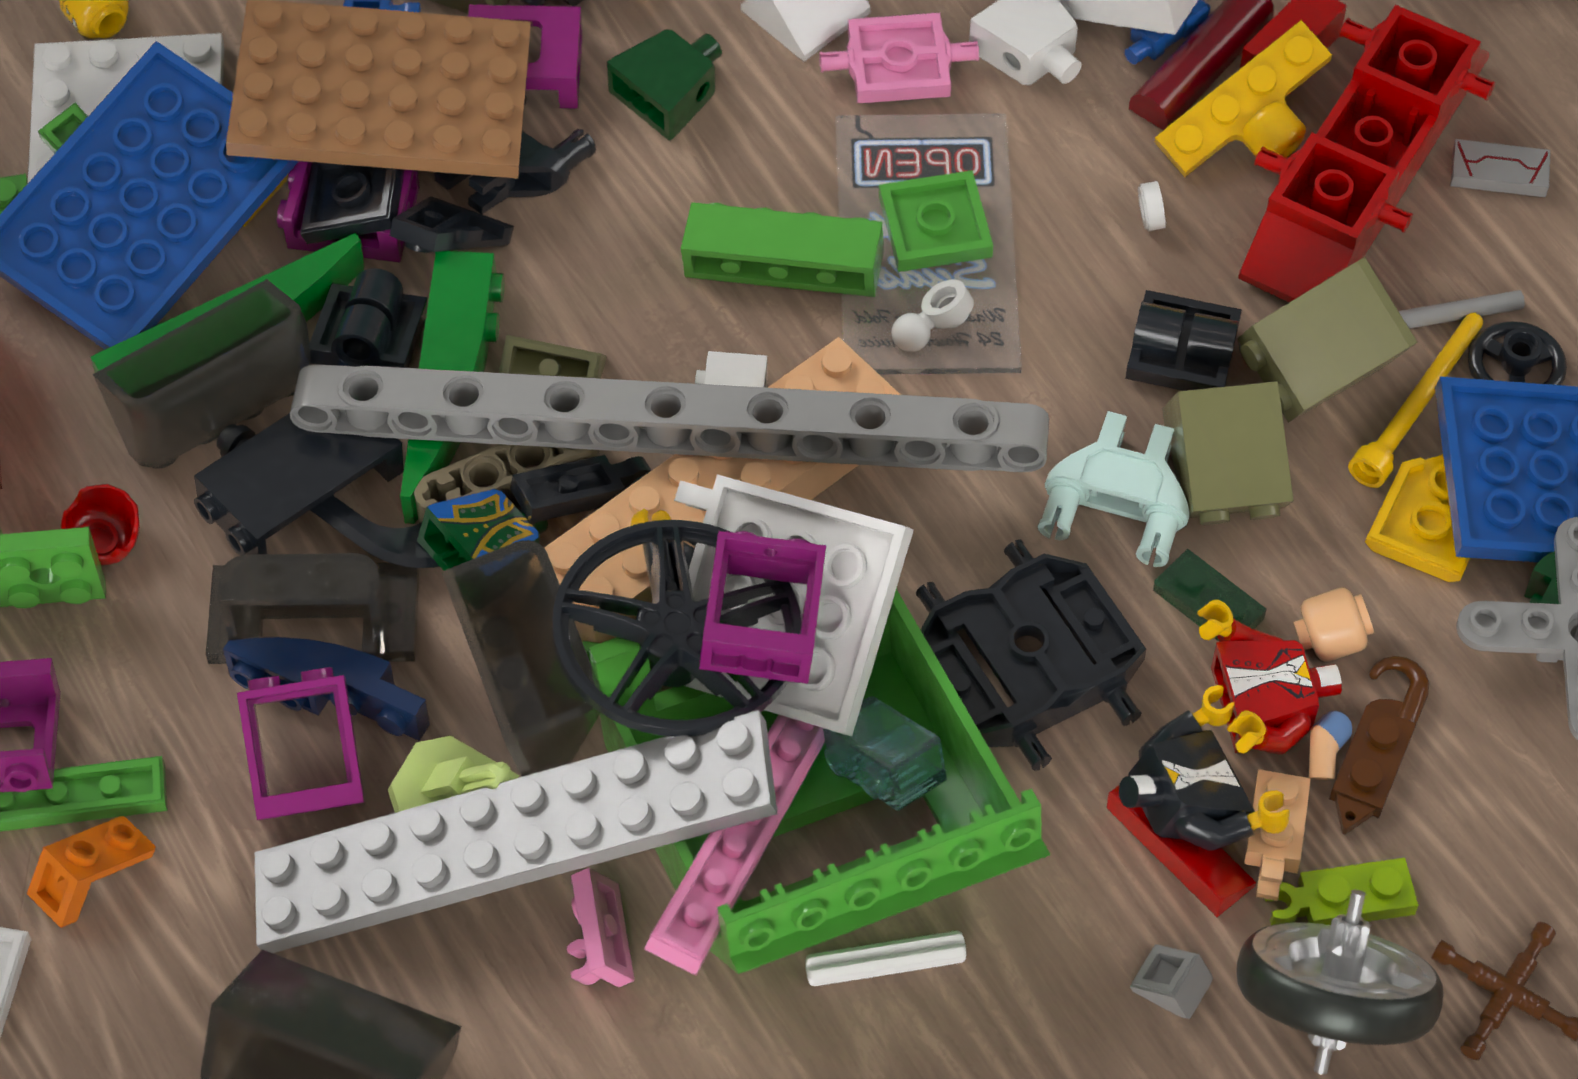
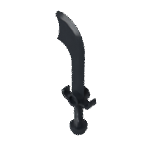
[217,424,440,568]

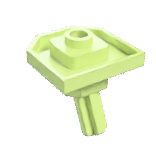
[388,736,519,813]

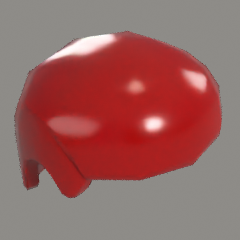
[60,484,140,567]

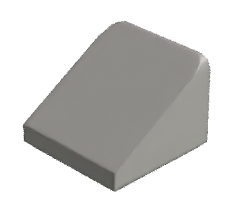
[1130,944,1213,1019]

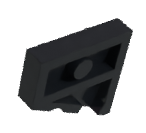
[389,196,514,253]

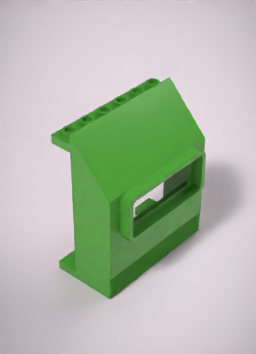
[589,588,1051,974]

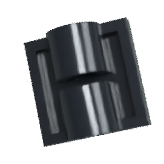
[307,268,428,368]
[1125,290,1242,391]

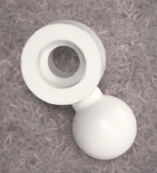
[891,279,974,352]

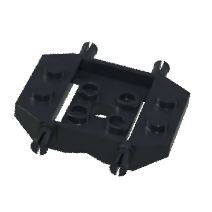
[915,539,1146,771]

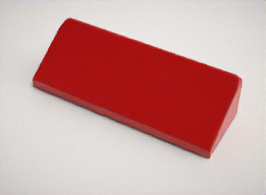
[1106,786,1257,917]

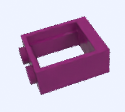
[699,531,826,684]
[237,667,365,820]

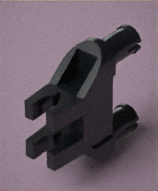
[434,94,596,214]

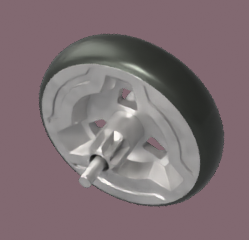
[1236,890,1444,1074]

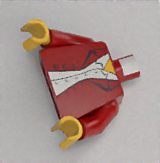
[1197,600,1342,755]

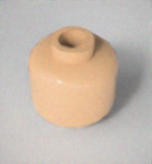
[1293,587,1374,662]

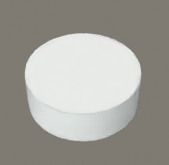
[1138,181,1166,231]

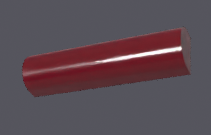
[1128,0,1274,130]

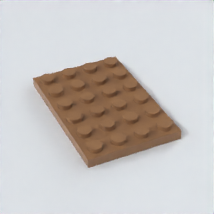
[226,0,531,179]

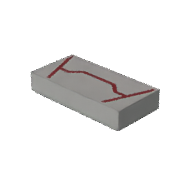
[1451,139,1550,197]

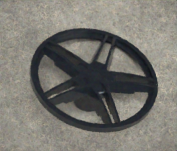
[552,520,802,737]

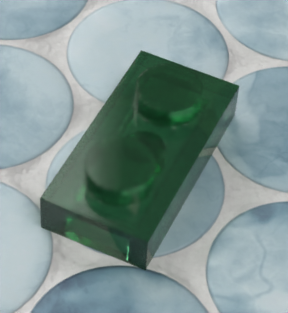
[1153,549,1267,642]

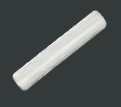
[805,931,966,986]

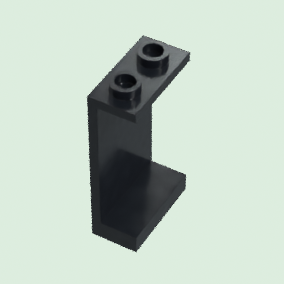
[194,413,404,568]

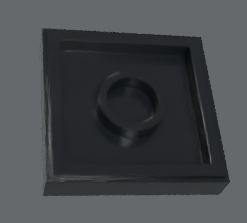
[300,162,404,244]

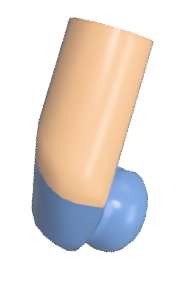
[1309,711,1352,780]

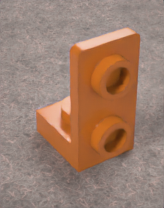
[26,816,156,928]

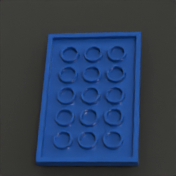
[0,41,299,349]

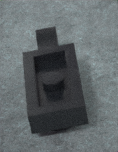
[510,455,651,524]

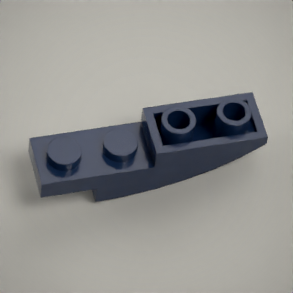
[223,637,430,741]

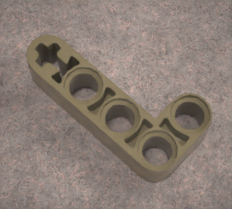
[414,444,600,523]

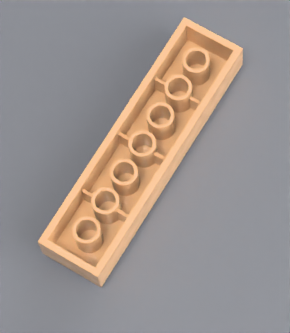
[529,337,901,643]

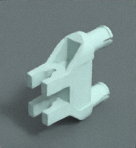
[1038,411,1190,567]

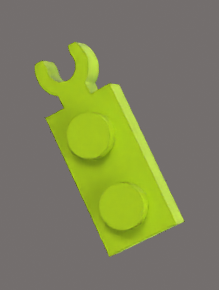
[1264,857,1419,925]

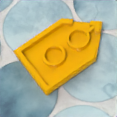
[1365,454,1471,582]

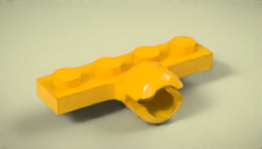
[1155,20,1332,177]

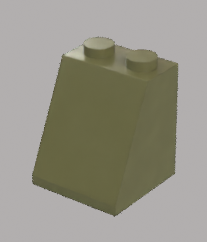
[1237,257,1418,423]
[1162,381,1294,525]

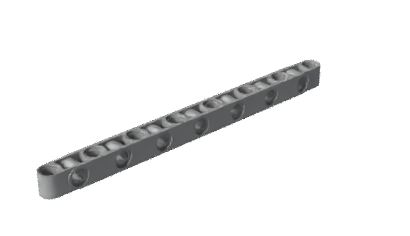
[290,365,1050,472]

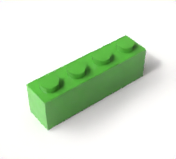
[681,202,884,297]

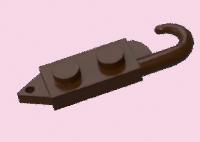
[1329,656,1429,835]

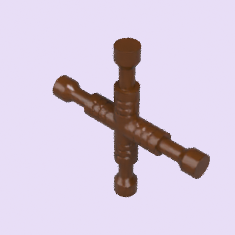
[1431,922,1578,1060]

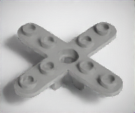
[1456,517,1578,740]

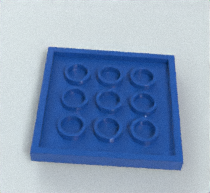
[1435,376,1578,563]

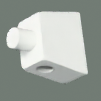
[969,0,1082,85]

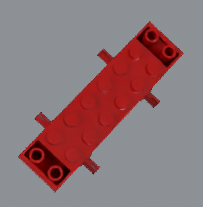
[1238,4,1495,303]

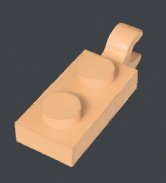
[1244,769,1311,901]

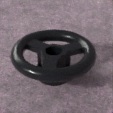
[1468,321,1567,385]

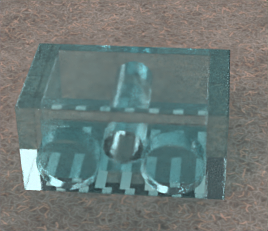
[823,695,947,811]

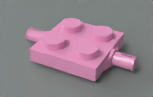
[819,13,979,103]

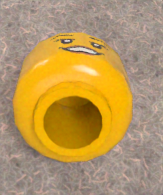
[60,0,129,39]

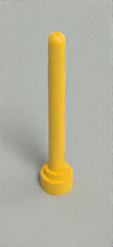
[1348,313,1483,488]

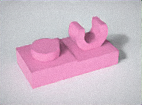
[567,868,634,987]

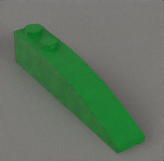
[90,233,365,426]
[400,251,505,524]

